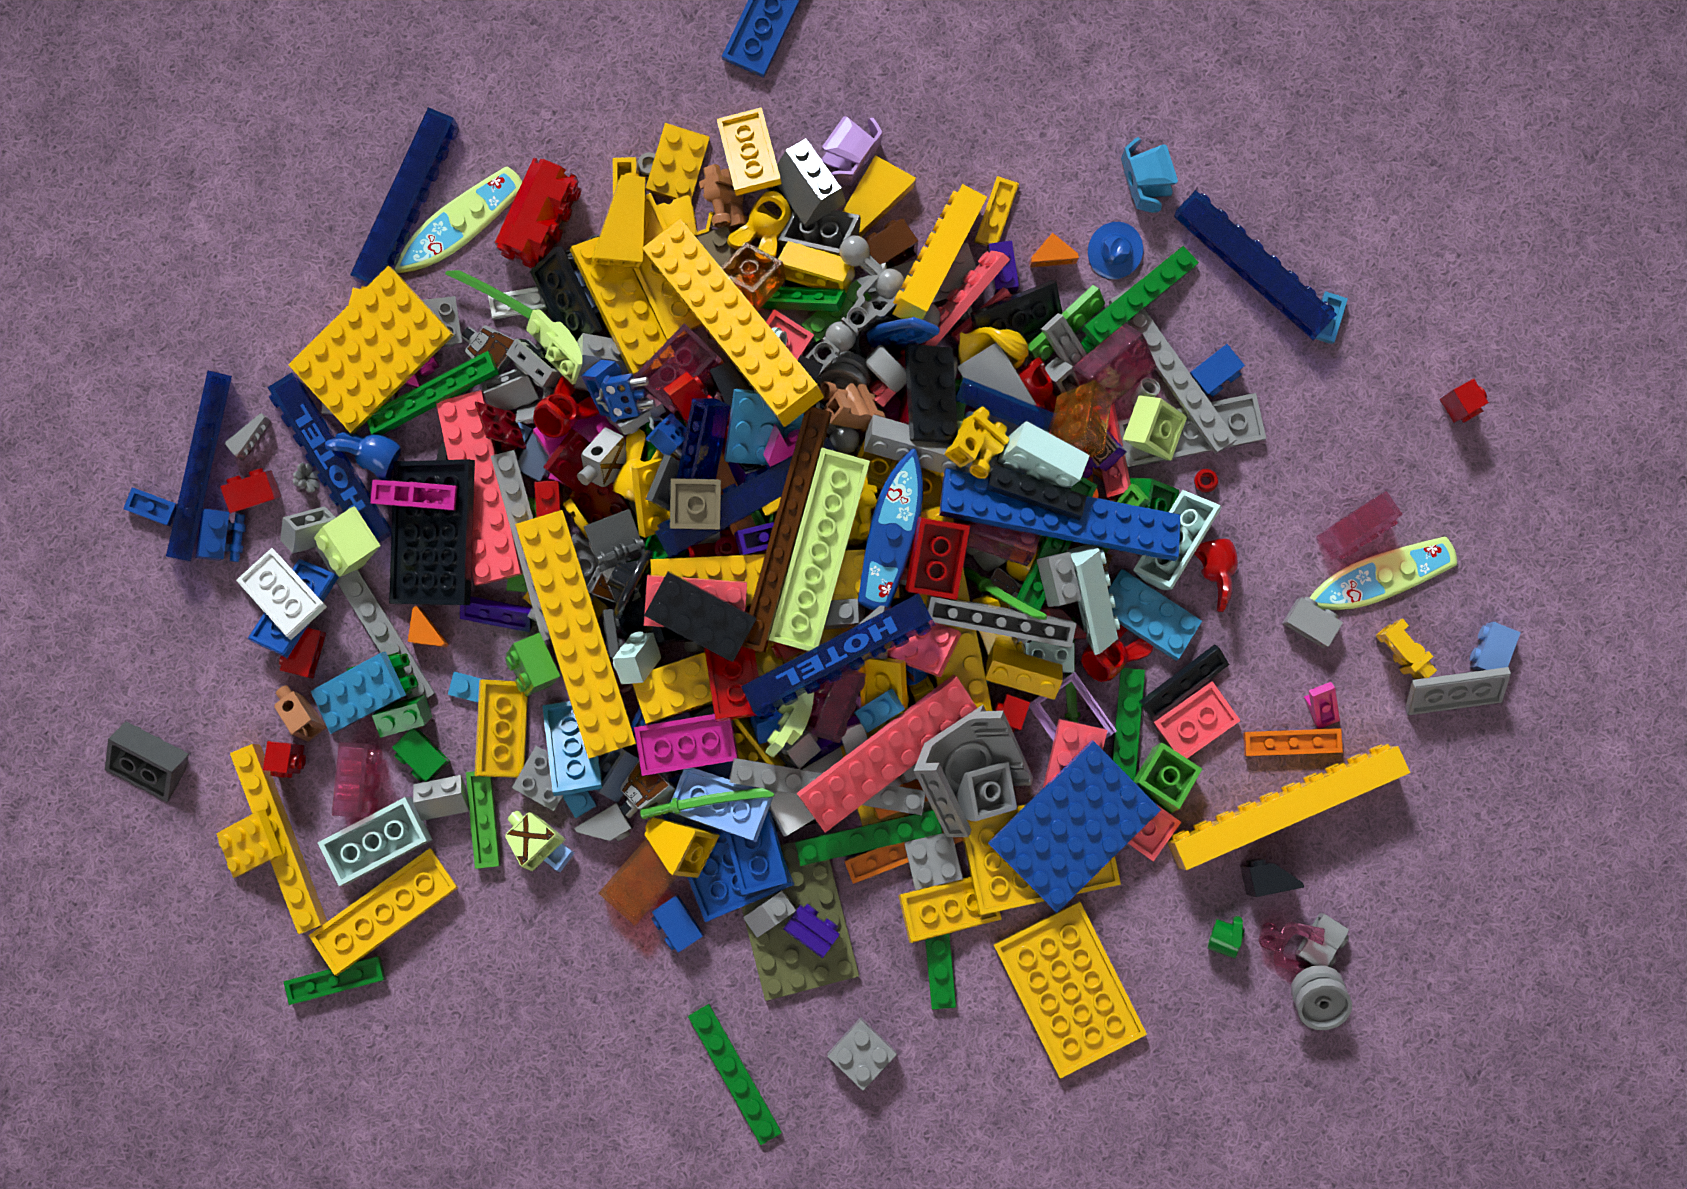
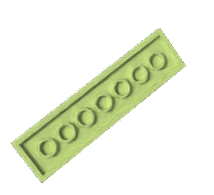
[769,447,870,653]

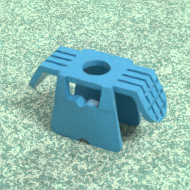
[1121,137,1178,213]

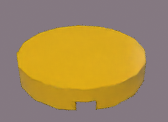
[564,498,589,540]

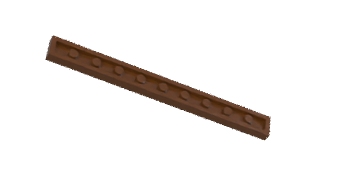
[742,407,832,653]

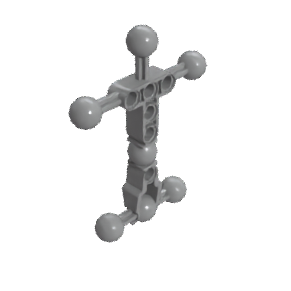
[806,235,940,454]

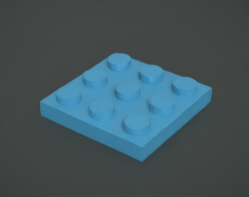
[724,389,805,467]

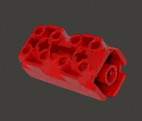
[495,158,582,269]

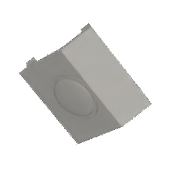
[914,705,1033,837]

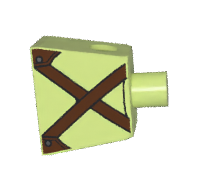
[505,811,566,871]

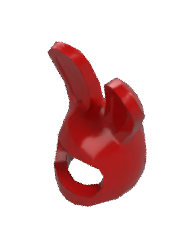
[1017,357,1072,431]
[533,376,599,438]
[1194,538,1238,612]
[1081,624,1153,682]

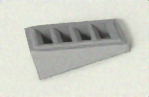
[225,413,271,461]

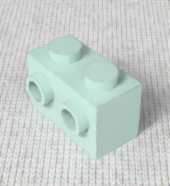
[613,632,661,684]
[1026,640,1074,673]

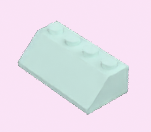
[1133,490,1222,590]
[1067,544,1120,655]

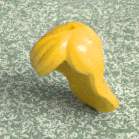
[958,327,1028,369]

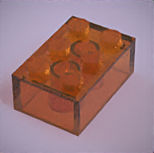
[1051,380,1112,458]
[598,838,679,926]

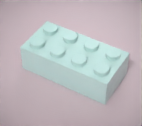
[318,797,433,886]

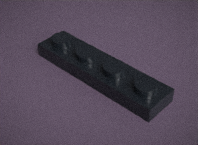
[986,465,1087,520]
[1139,644,1230,722]

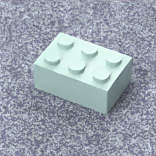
[997,421,1090,489]

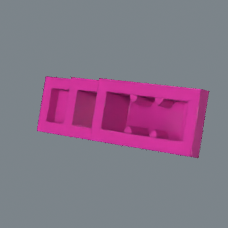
[370,480,457,510]

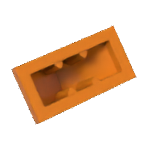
[1029,232,1079,268]
[407,605,449,648]

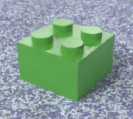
[505,632,560,697]
[1134,742,1202,813]

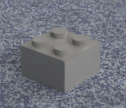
[827,1017,897,1090]

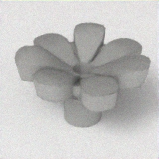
[293,462,320,493]

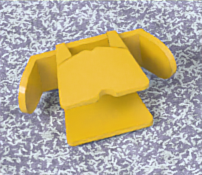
[657,195,715,236]

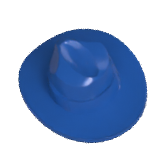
[1088,222,1143,280]

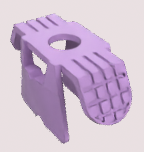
[822,116,882,186]

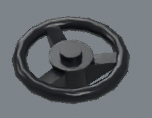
[607,550,654,619]

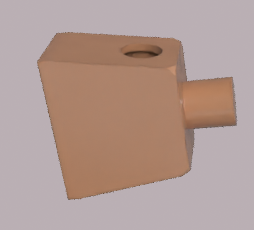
[274,685,327,742]

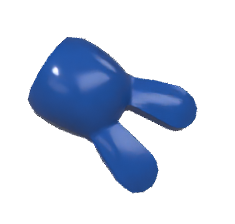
[325,432,401,481]

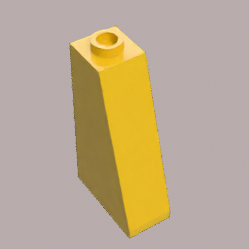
[842,155,916,237]
[591,173,645,268]

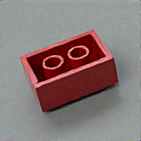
[905,517,970,600]

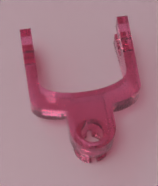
[1259,922,1325,974]

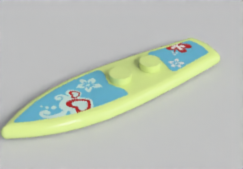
[394,167,522,273]
[1310,537,1457,610]

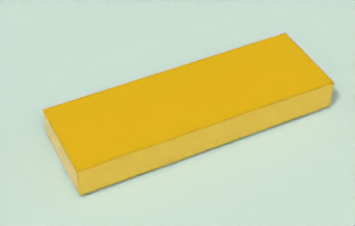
[975,176,1019,247]

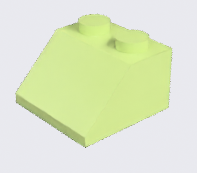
[1123,396,1187,461]
[314,506,380,577]

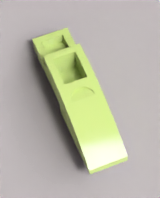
[526,309,582,384]
[765,668,814,757]

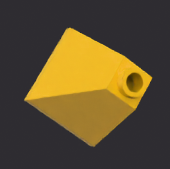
[644,817,720,878]

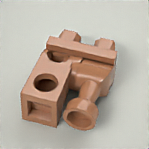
[699,164,749,233]
[819,381,886,432]

